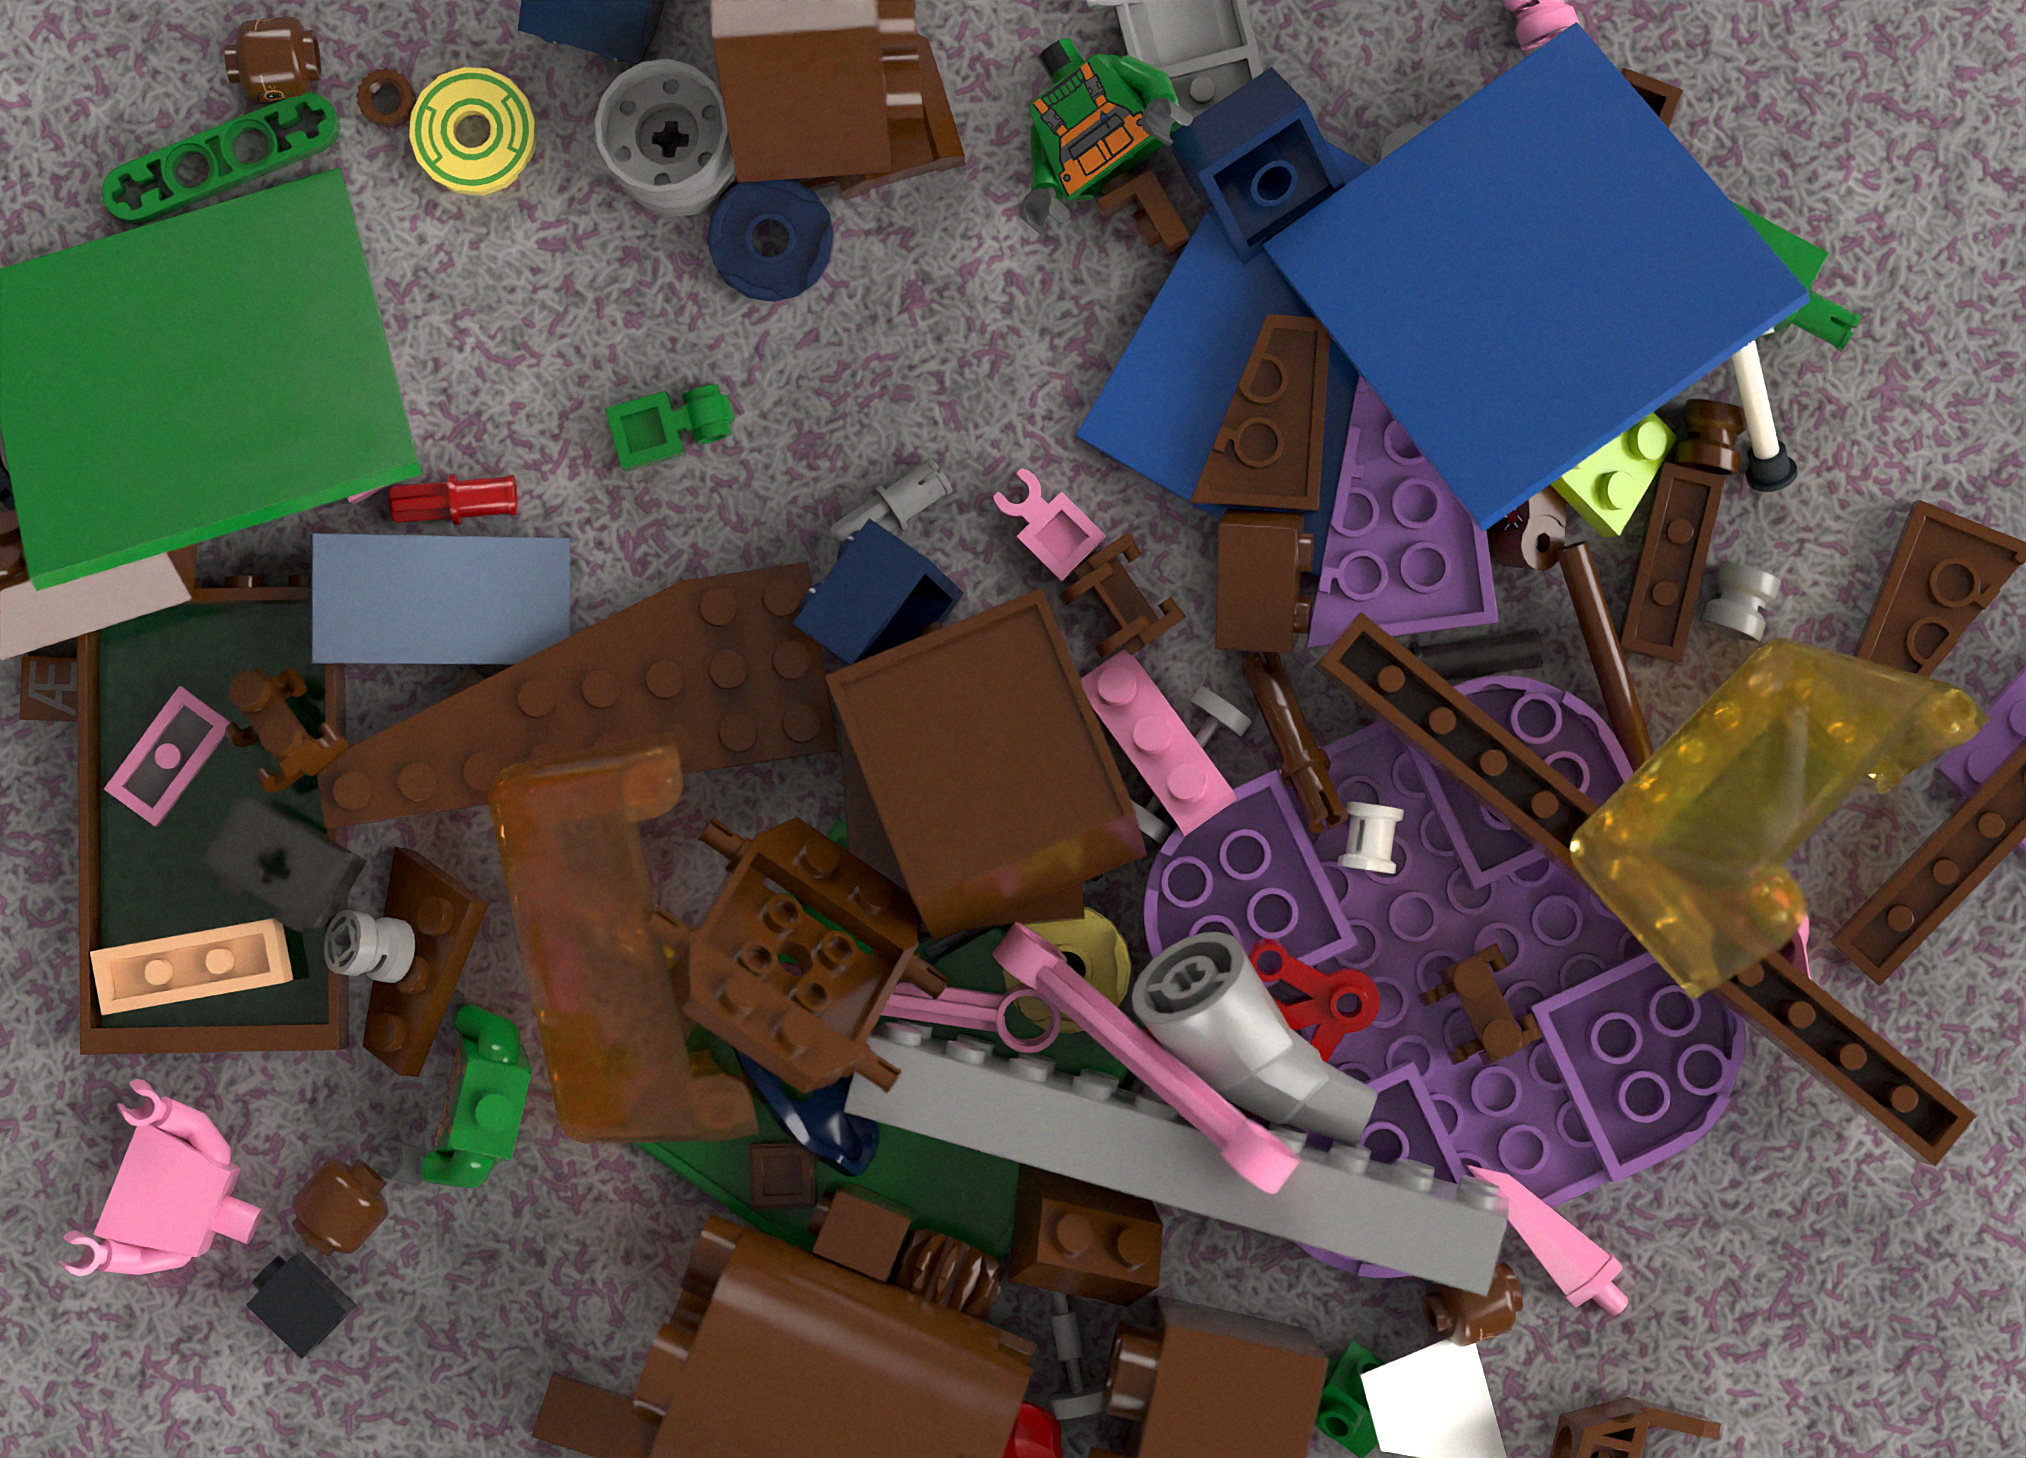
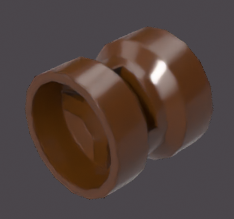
[1674,399,1747,476]

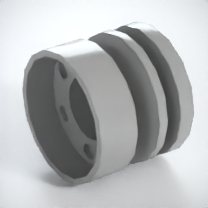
[594,59,737,217]

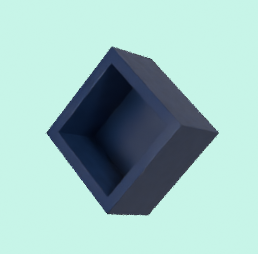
[793,518,964,666]

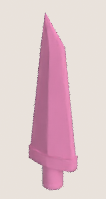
[1466,1165,1628,1317]

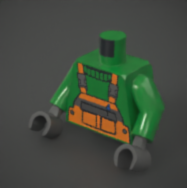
[1019,38,1193,235]
[381,990,532,1188]

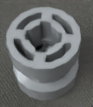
[1699,560,1782,643]
[324,910,415,983]

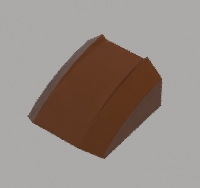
[837,33,965,200]

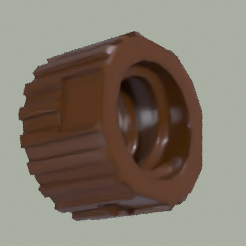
[356,68,417,130]

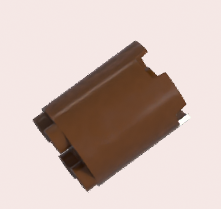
[613,1213,1037,1458]

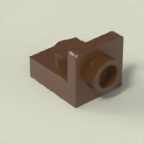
[1096,169,1190,257]

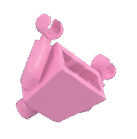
[58,1079,263,1276]

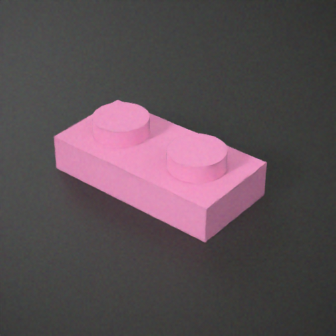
[104,686,233,827]

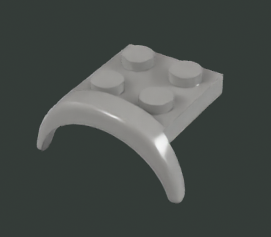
[1086,0,1264,126]

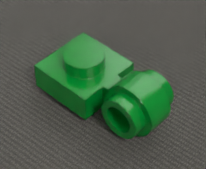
[605,385,735,473]

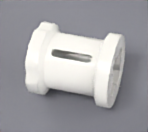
[1337,801,1404,874]

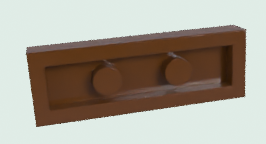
[1618,462,1726,664]

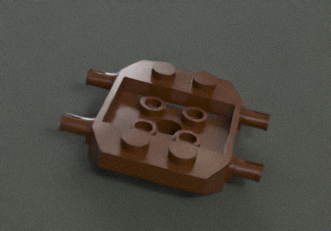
[642,816,950,1093]

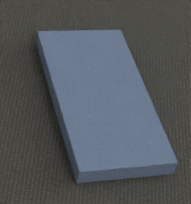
[310,533,570,666]

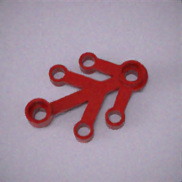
[1144,939,1380,1119]

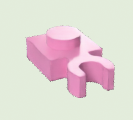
[993,468,1107,583]

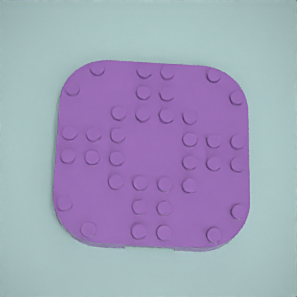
[1142,675,1746,1278]

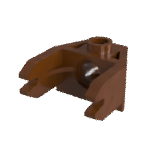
[1549,1397,1721,1458]

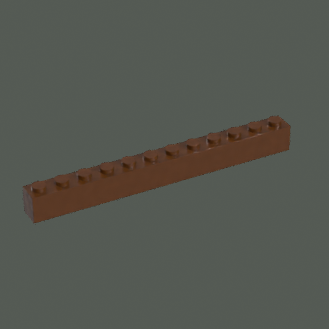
[1314,612,1977,1167]

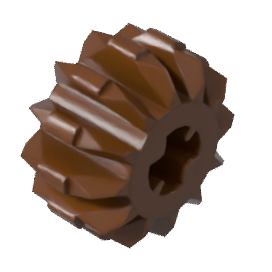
[890,1229,1005,1320]

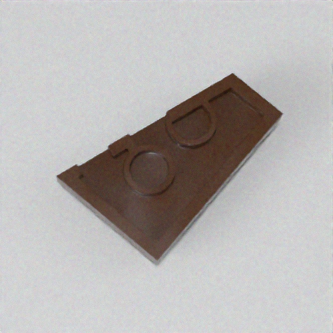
[1189,314,1330,513]
[1844,500,2026,702]
[362,847,489,1077]

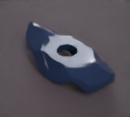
[731,1045,879,1177]

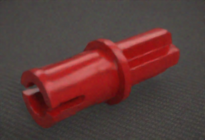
[389,474,518,525]

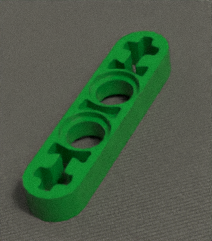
[102,92,340,225]

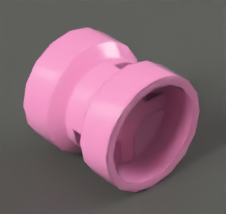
[1502,0,1581,51]

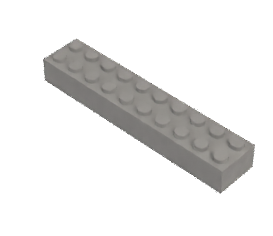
[844,1017,1508,1296]

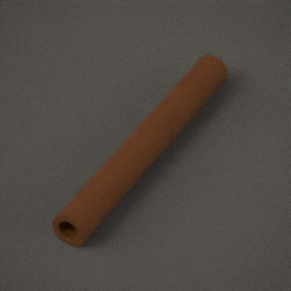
[1556,541,1664,791]

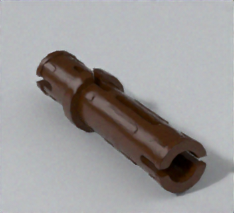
[1240,652,1348,833]

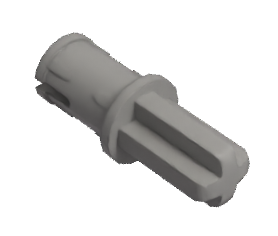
[830,458,953,549]

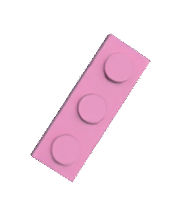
[1080,648,1237,836]

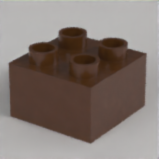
[711,0,923,183]
[1087,1295,1328,1458]

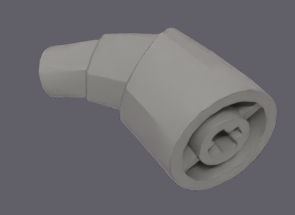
[1131,932,1377,1145]

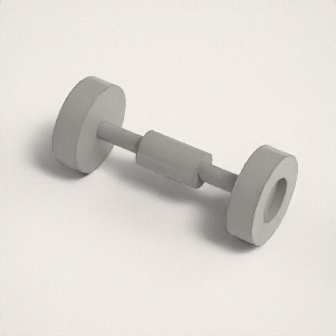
[1131,685,1252,846]
[1025,1285,1108,1420]

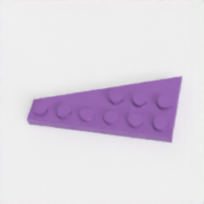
[1306,373,1498,648]

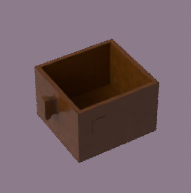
[825,588,1147,942]

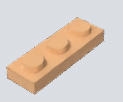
[90,916,293,1015]

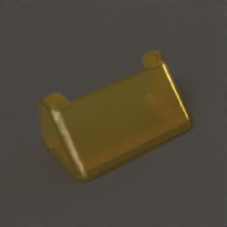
[1570,637,1990,1000]

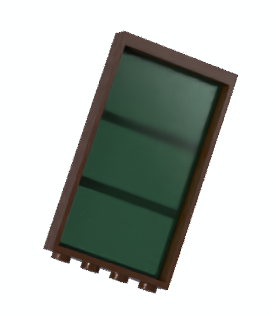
[77,575,349,1055]

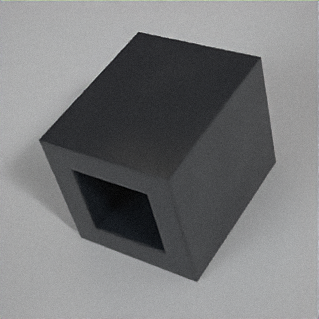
[246,1252,357,1359]

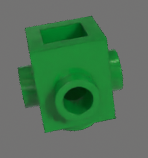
[1314,1340,1386,1458]

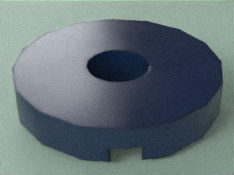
[707,179,835,302]

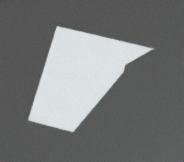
[1360,1339,1507,1458]

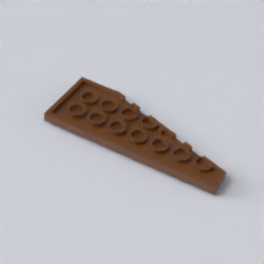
[317,562,837,830]

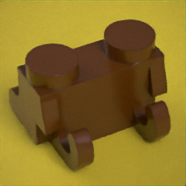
[1058,532,1186,659]
[225,668,349,793]
[1418,943,1543,1066]

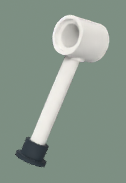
[1731,327,1798,492]

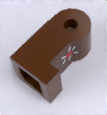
[1488,485,1566,571]

